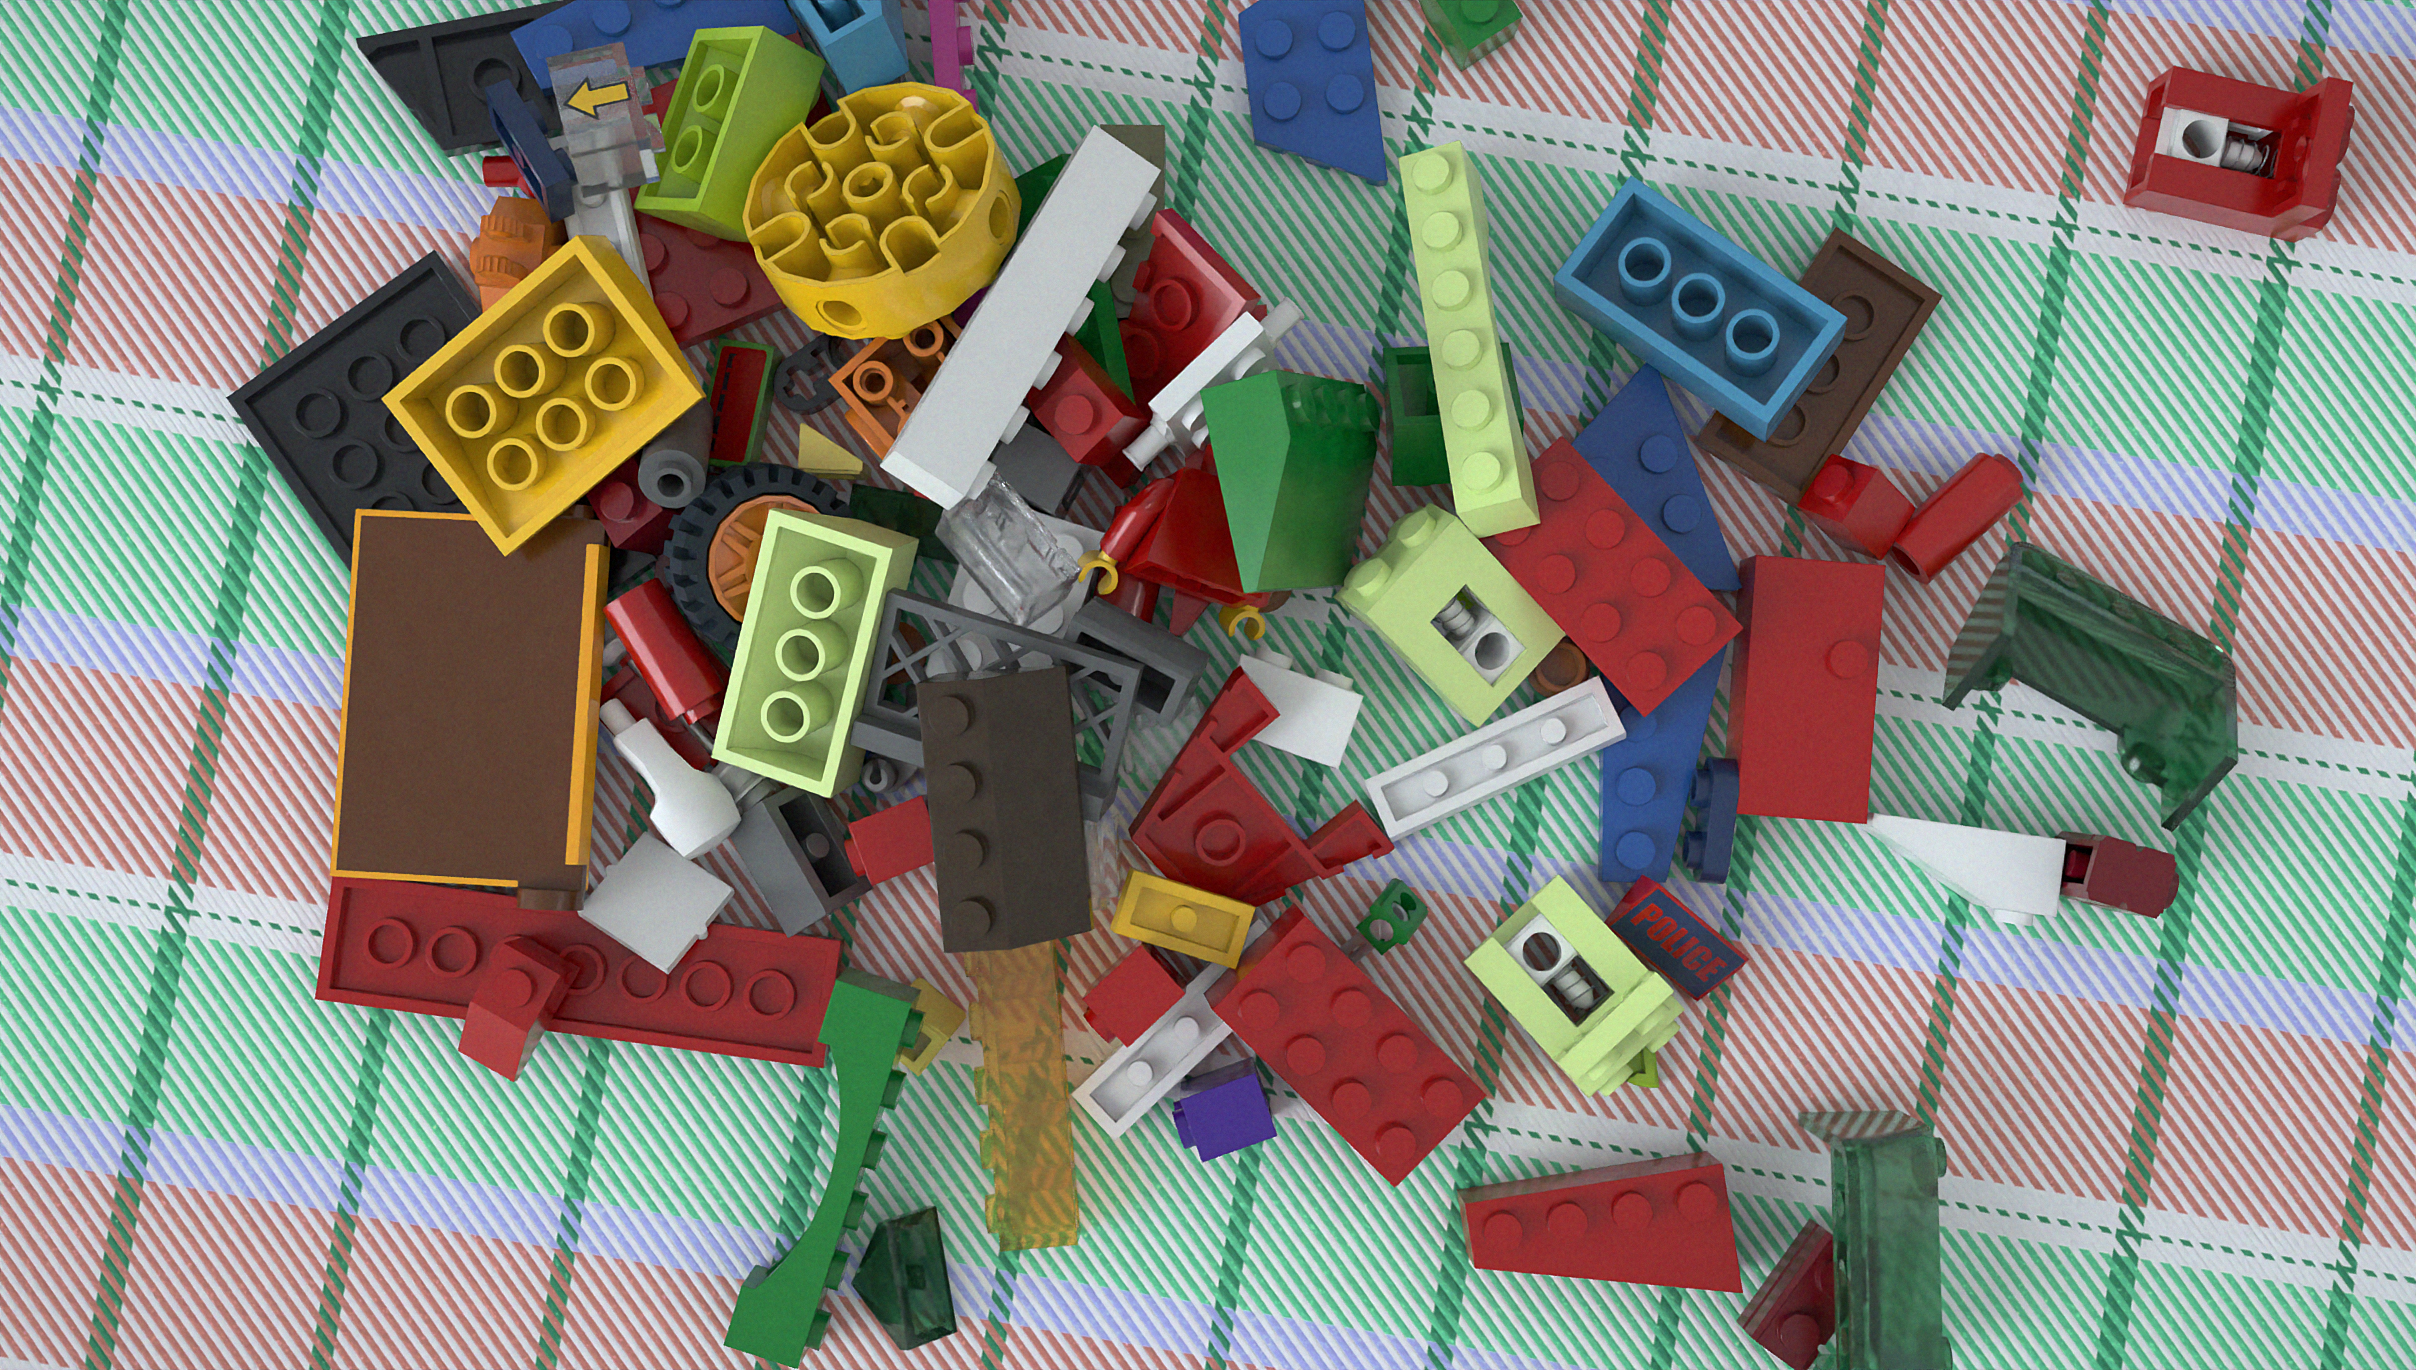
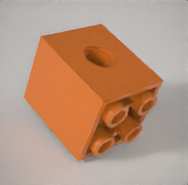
[828,314,1024,461]

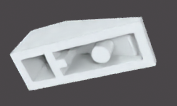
[1855,813,2066,926]

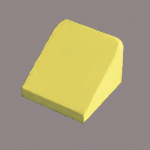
[798,422,872,481]
[899,977,966,1077]

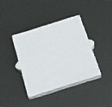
[577,831,735,974]

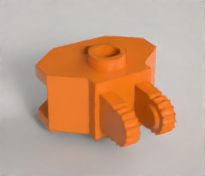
[469,196,569,313]

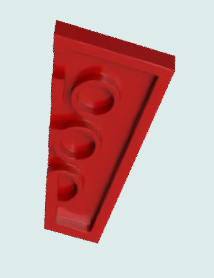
[1099,208,1261,489]

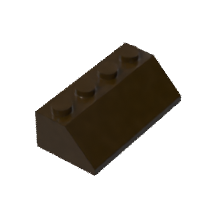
[916,664,1094,953]

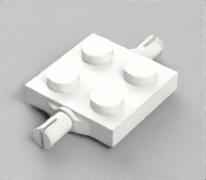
[1122,297,1305,472]

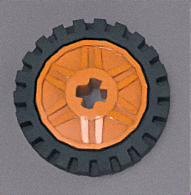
[663,462,853,651]

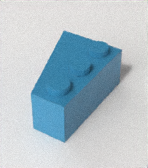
[786,0,909,95]

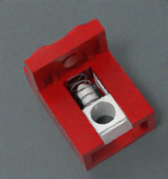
[2123,66,2355,243]

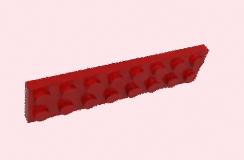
[315,876,845,1068]

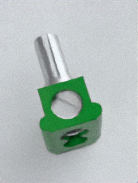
[1340,878,1428,963]

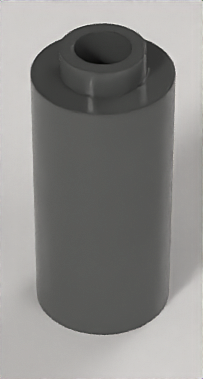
[638,398,715,508]

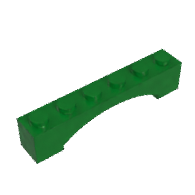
[723,966,926,1369]

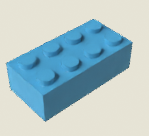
[1553,176,1848,443]

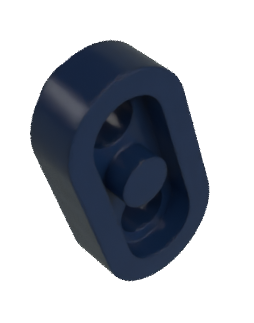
[1682,756,1739,884]

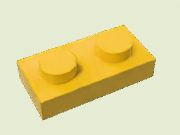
[1110,867,1256,969]

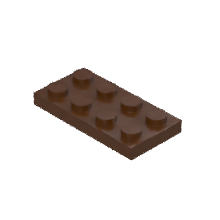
[1693,227,1943,511]

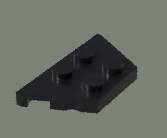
[356,0,580,158]

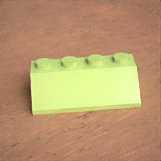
[711,508,919,799]

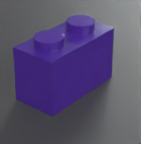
[1172,1056,1277,1163]

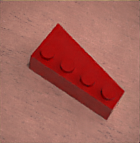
[1457,1151,1743,1293]

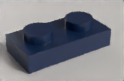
[485,78,579,224]

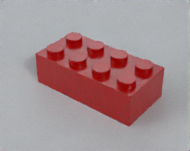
[1465,436,1744,718]
[1203,903,1486,1188]

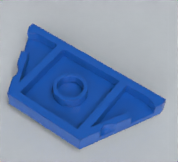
[1238,0,1388,187]
[1571,363,1742,592]

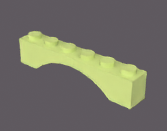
[1398,140,1541,539]

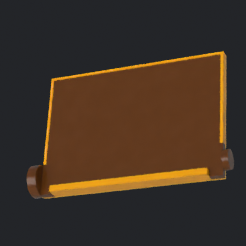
[330,504,611,911]

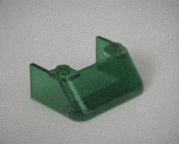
[1942,541,2238,832]
[1798,1110,1953,1370]

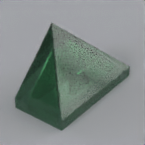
[849,483,978,566]
[851,1206,958,1351]

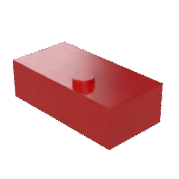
[1725,555,1886,824]

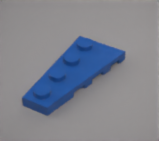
[510,0,801,97]
[1598,643,1728,883]

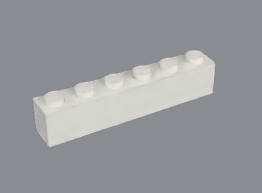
[880,124,1161,511]

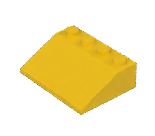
[381,235,706,557]

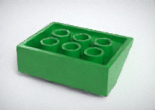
[1200,369,1380,593]

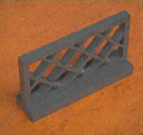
[849,587,1145,823]

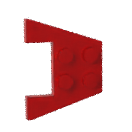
[1128,665,1395,907]

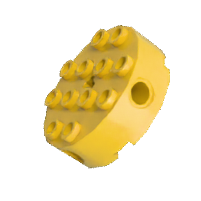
[742,81,1022,340]

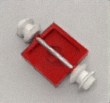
[599,604,776,812]

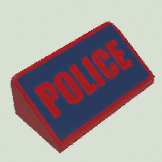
[1604,874,1749,1002]

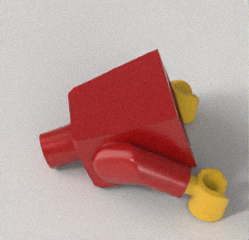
[1076,443,1273,641]

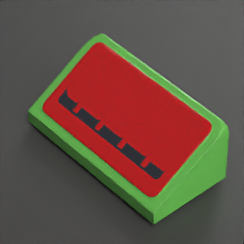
[706,338,783,468]

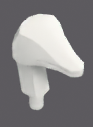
[599,698,742,860]

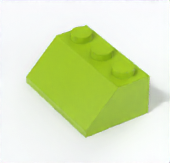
[633,26,826,242]

